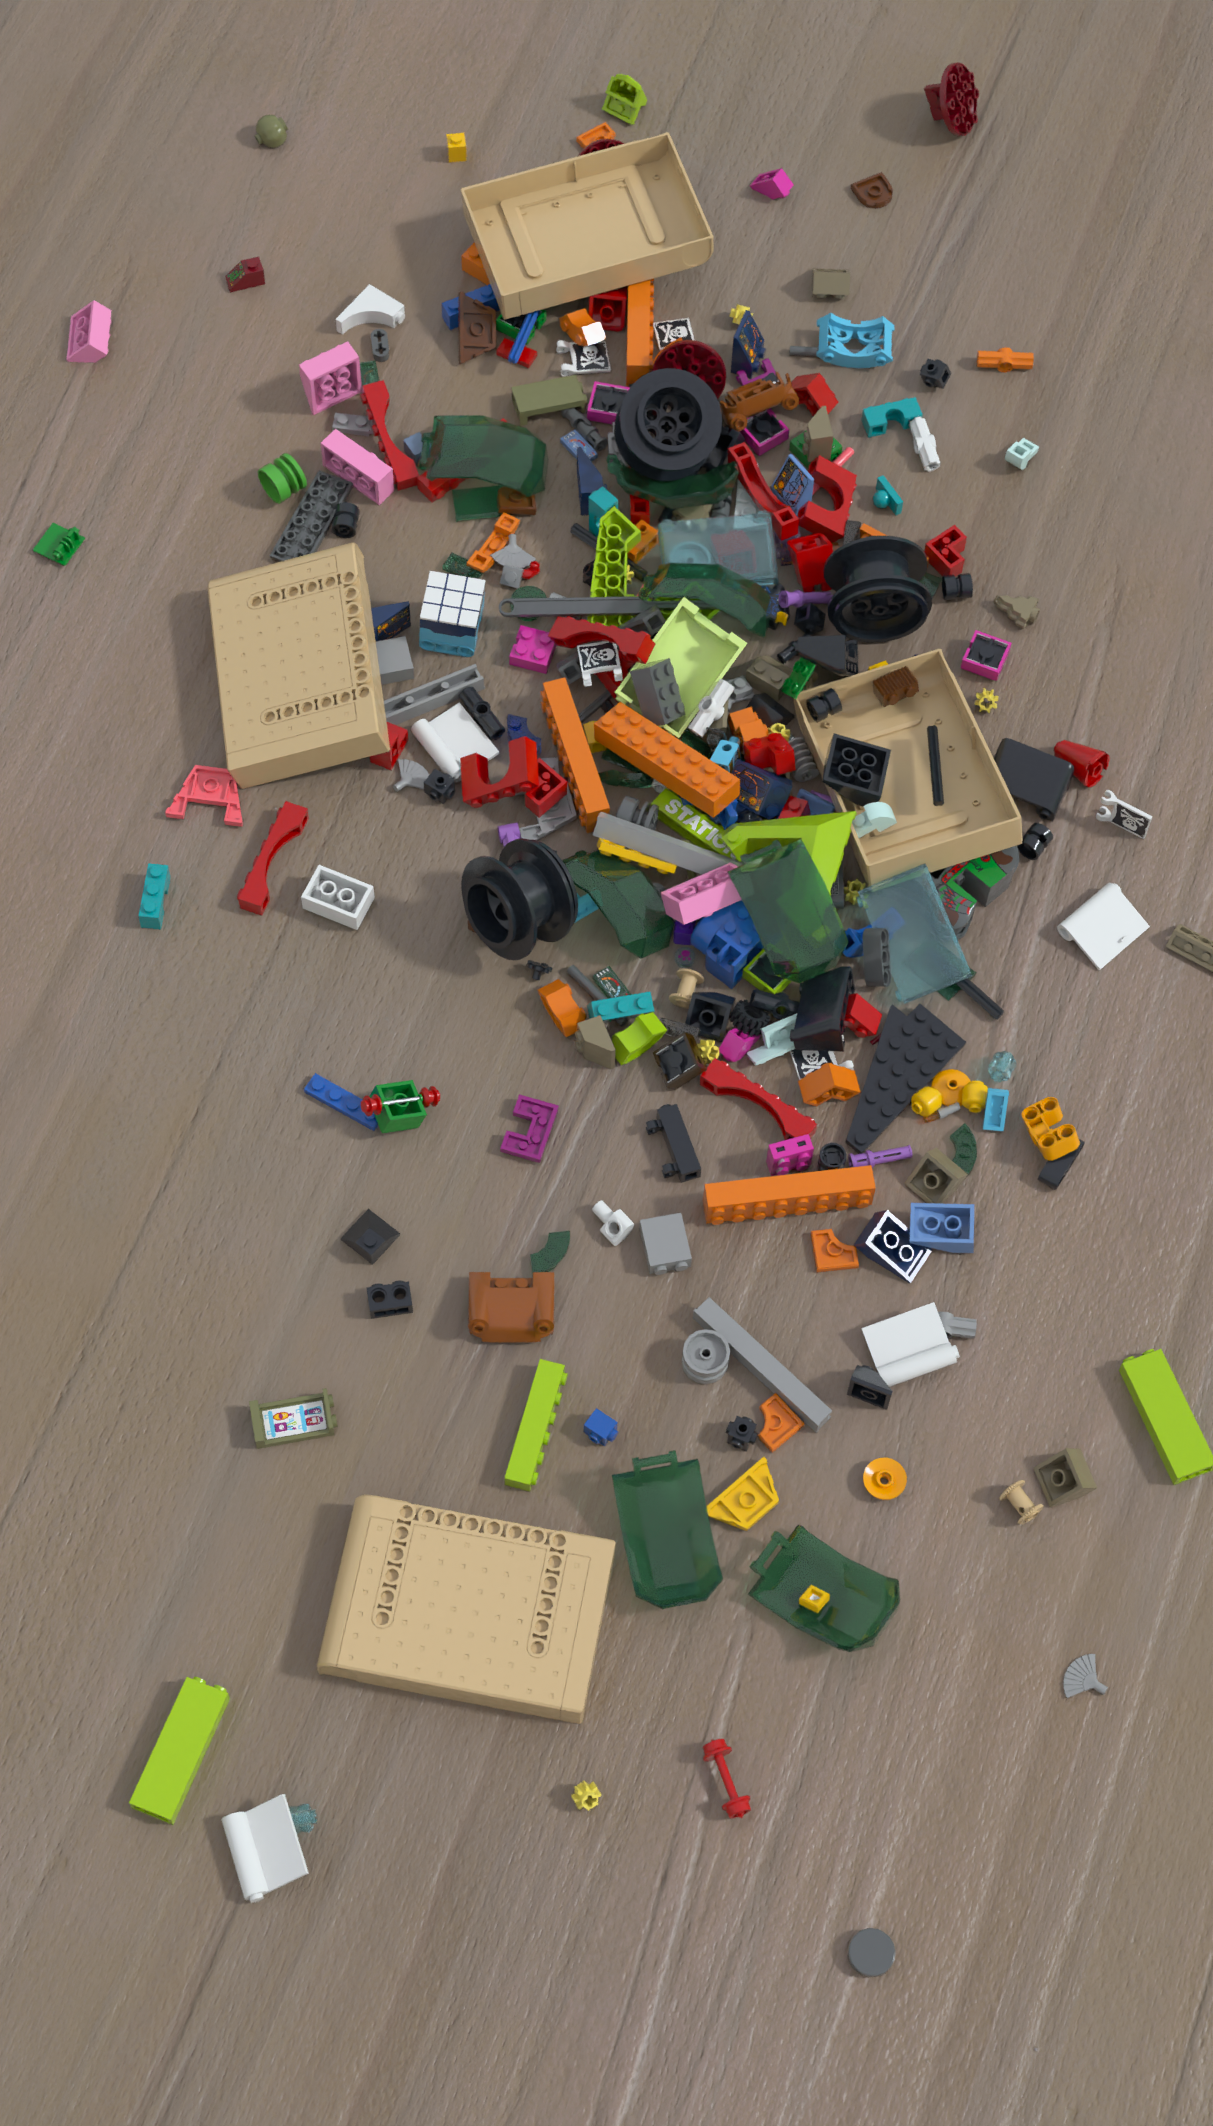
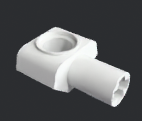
[592,1200,634,1246]

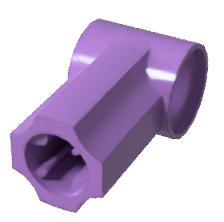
[497,822,521,847]

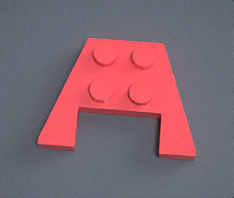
[165,765,243,827]

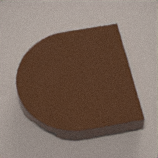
[850,172,893,209]
[497,482,537,515]

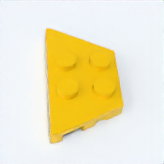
[702,1457,779,1531]

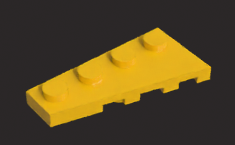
[597,838,677,874]

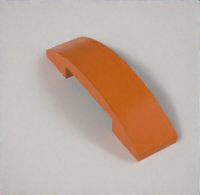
[466,512,520,573]

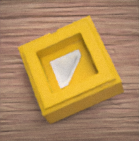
[799,1585,830,1613]

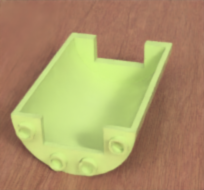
[615,597,747,739]

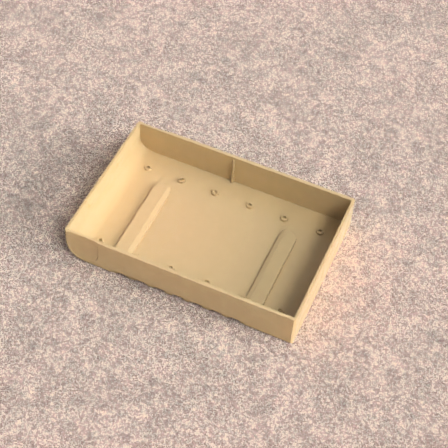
[461,132,714,320]
[208,542,390,789]
[794,649,1023,891]
[317,1495,616,1724]

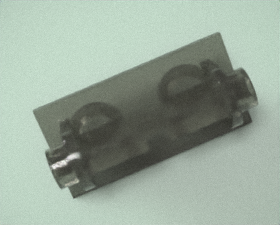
[706,727,727,757]

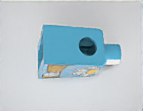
[710,737,741,773]

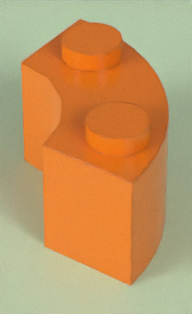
[559,308,606,346]
[537,979,587,1037]

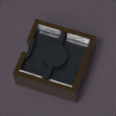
[653,1032,707,1090]

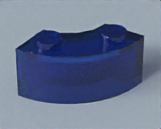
[507,714,541,759]

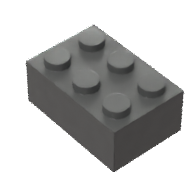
[630,658,686,726]

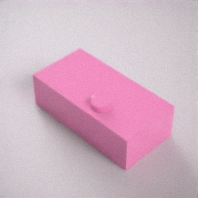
[321,429,394,505]
[661,862,755,925]

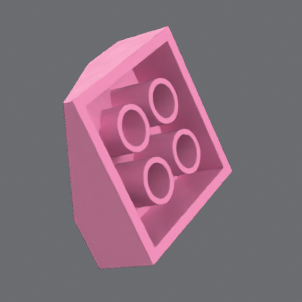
[299,342,362,415]

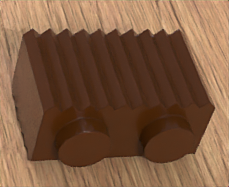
[872,666,919,707]

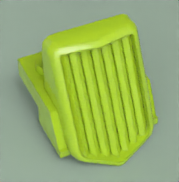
[602,74,647,124]

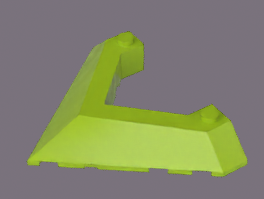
[587,506,721,627]
[717,811,856,938]

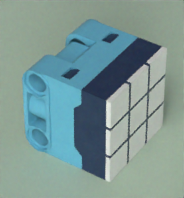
[419,571,485,657]

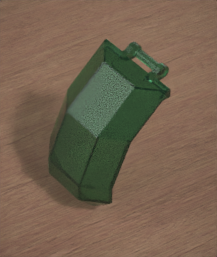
[418,415,548,497]
[606,453,739,509]
[638,563,771,638]
[728,839,848,984]
[562,849,675,959]
[612,1450,723,1609]
[748,1525,900,1652]

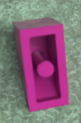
[750,168,794,199]
[719,1028,761,1062]

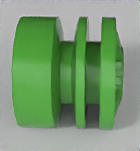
[257,453,307,504]

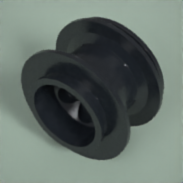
[614,368,722,482]
[823,536,932,643]
[461,838,578,961]

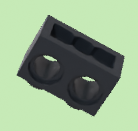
[366,1280,413,1319]

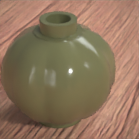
[254,115,288,148]

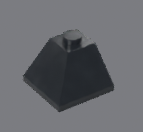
[683,992,736,1042]
[341,1209,400,1265]
[847,1365,893,1410]

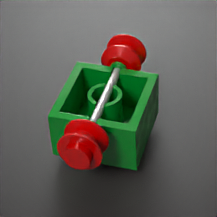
[361,1080,440,1133]

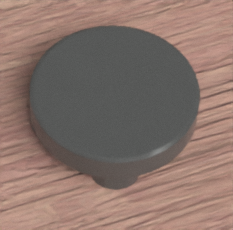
[848,1928,895,1977]

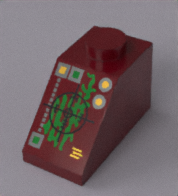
[225,256,265,293]

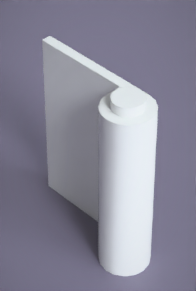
[411,702,500,782]
[1057,883,1150,970]
[862,1302,960,1387]
[222,1794,309,1903]

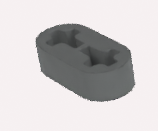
[371,329,389,362]

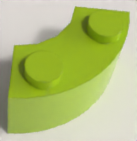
[611,1012,667,1065]

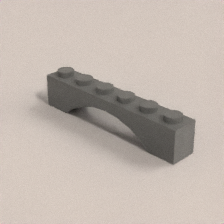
[556,605,666,685]

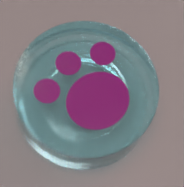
[675,947,695,968]

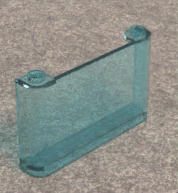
[657,511,779,594]
[856,863,972,1004]

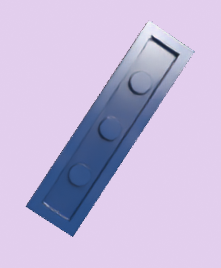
[304,1073,378,1131]

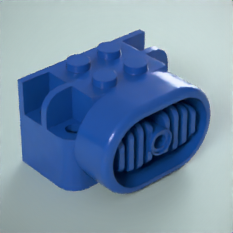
[690,898,785,989]

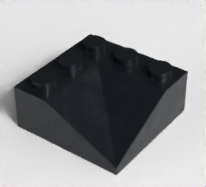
[822,733,891,807]

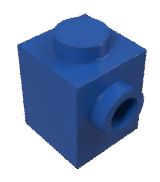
[584,1408,619,1446]

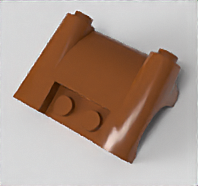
[720,371,799,431]
[468,1272,554,1342]

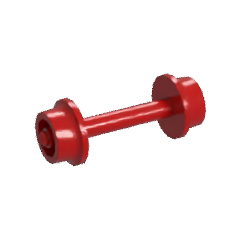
[703,1738,751,1819]

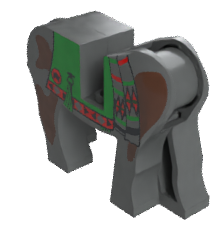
[876,845,1019,941]

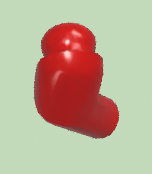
[522,561,540,580]

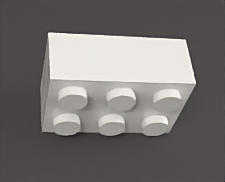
[301,865,375,930]

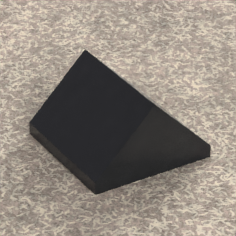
[745,693,795,728]

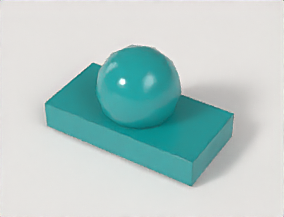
[873,475,903,515]

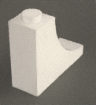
[336,284,405,334]

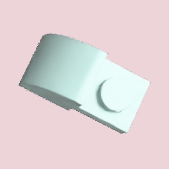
[1005,438,1039,470]
[852,802,897,838]

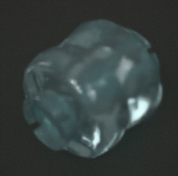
[987,1051,1017,1082]
[289,1803,317,1834]

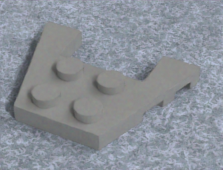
[515,784,577,840]

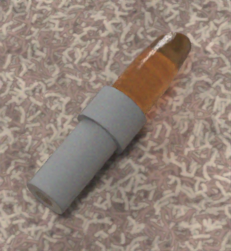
[923,1102,961,1123]

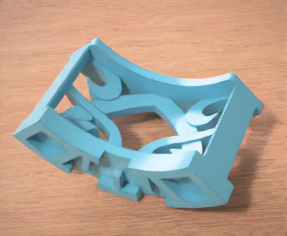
[816,313,894,368]

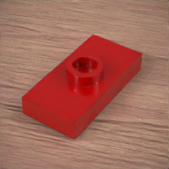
[496,338,537,368]

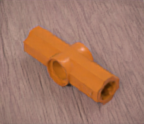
[976,347,1034,372]

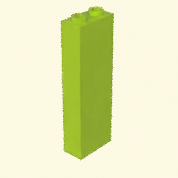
[1119,1349,1213,1485]
[129,1676,230,1825]

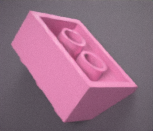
[67,300,111,363]

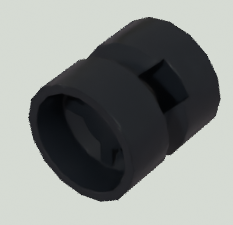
[332,502,360,538]
[942,573,973,600]
[806,688,842,723]
[1017,823,1053,860]
[817,1143,847,1171]

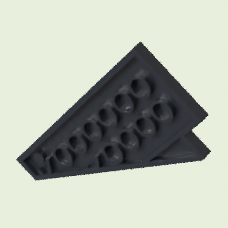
[845,1003,966,1154]

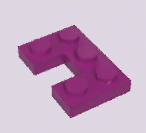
[500,1094,559,1163]

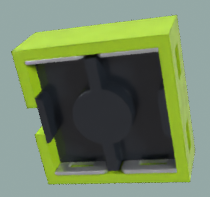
[742,943,800,994]

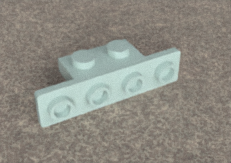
[747,1013,797,1065]

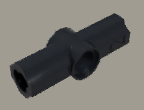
[459,687,505,740]
[749,989,799,1019]

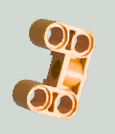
[1021,1097,1080,1161]

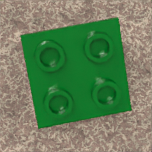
[33,523,85,566]
[781,658,816,699]

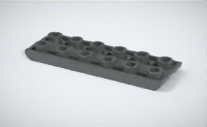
[270,470,353,561]

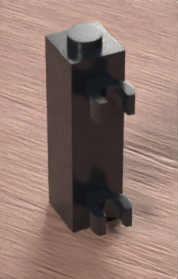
[646,1104,701,1183]

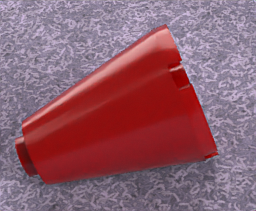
[1054,740,1110,787]

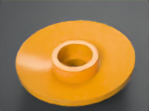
[931,1069,970,1106]
[863,1457,907,1500]

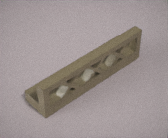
[1166,924,1213,972]

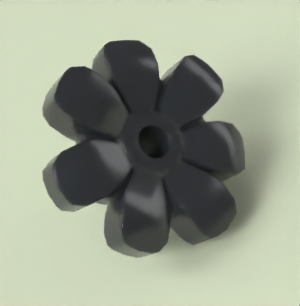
[527,960,553,980]

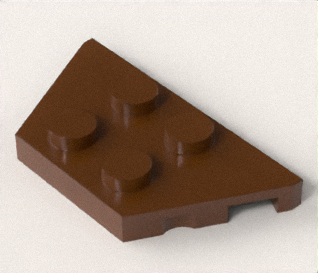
[458,291,496,364]

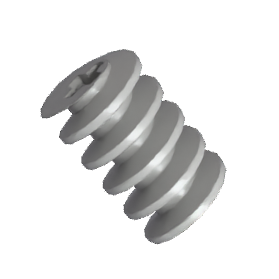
[788,737,819,782]

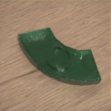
[598,769,653,788]
[950,1123,977,1179]
[530,1231,570,1276]

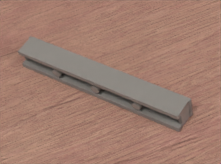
[384,664,485,725]
[593,812,751,874]
[693,1297,832,1433]

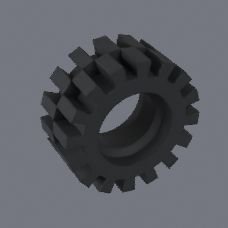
[730,1000,770,1036]

